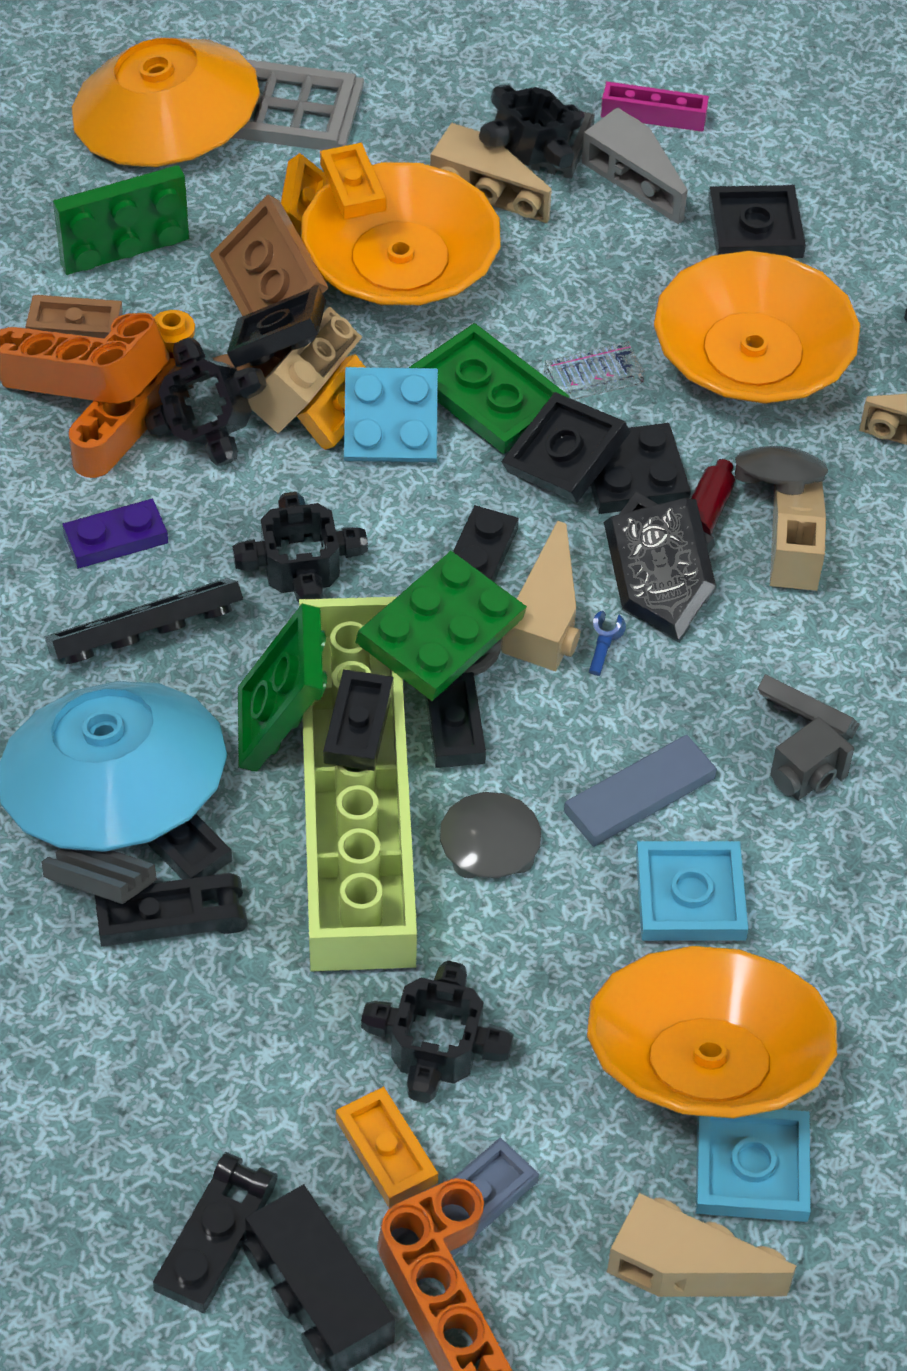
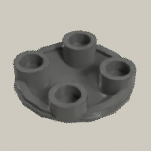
[735,446,828,495]
[440,792,541,878]

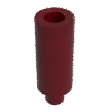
[691,459,735,536]

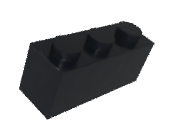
[242,1184,395,1371]

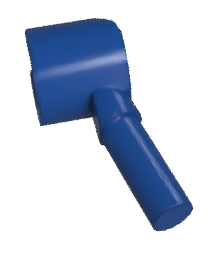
[589,611,626,676]

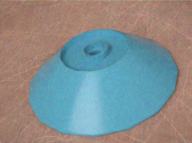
[0,681,228,852]

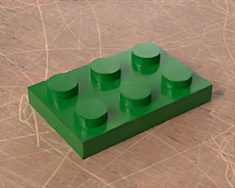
[53,165,189,275]
[409,323,570,454]
[355,551,527,701]
[238,603,327,771]

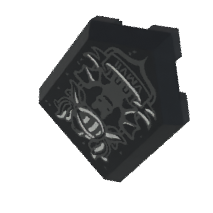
[604,498,717,643]

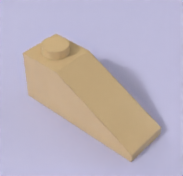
[502,520,581,671]

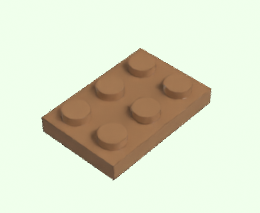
[210,194,328,316]

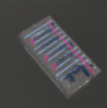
[544,341,645,400]

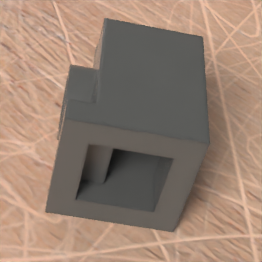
[770,716,855,801]

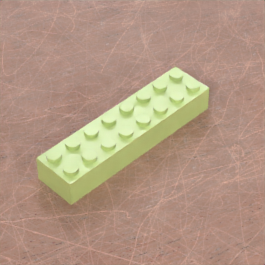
[299,597,417,971]

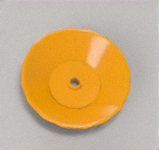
[72,38,260,167]
[301,162,501,306]
[653,251,860,404]
[587,946,837,1119]

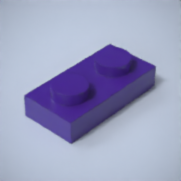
[62,498,168,569]

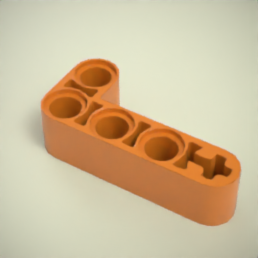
[0,313,169,403]
[69,313,181,478]
[377,1178,512,1371]

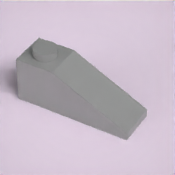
[582,107,688,225]

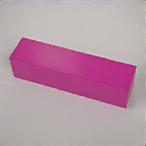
[601,81,709,132]

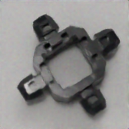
[479,84,585,169]
[145,337,267,466]
[232,491,368,603]
[361,961,514,1103]

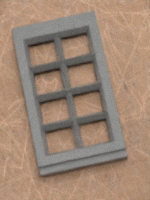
[232,59,364,150]

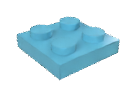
[344,367,438,462]
[636,841,748,941]
[695,1109,810,1222]

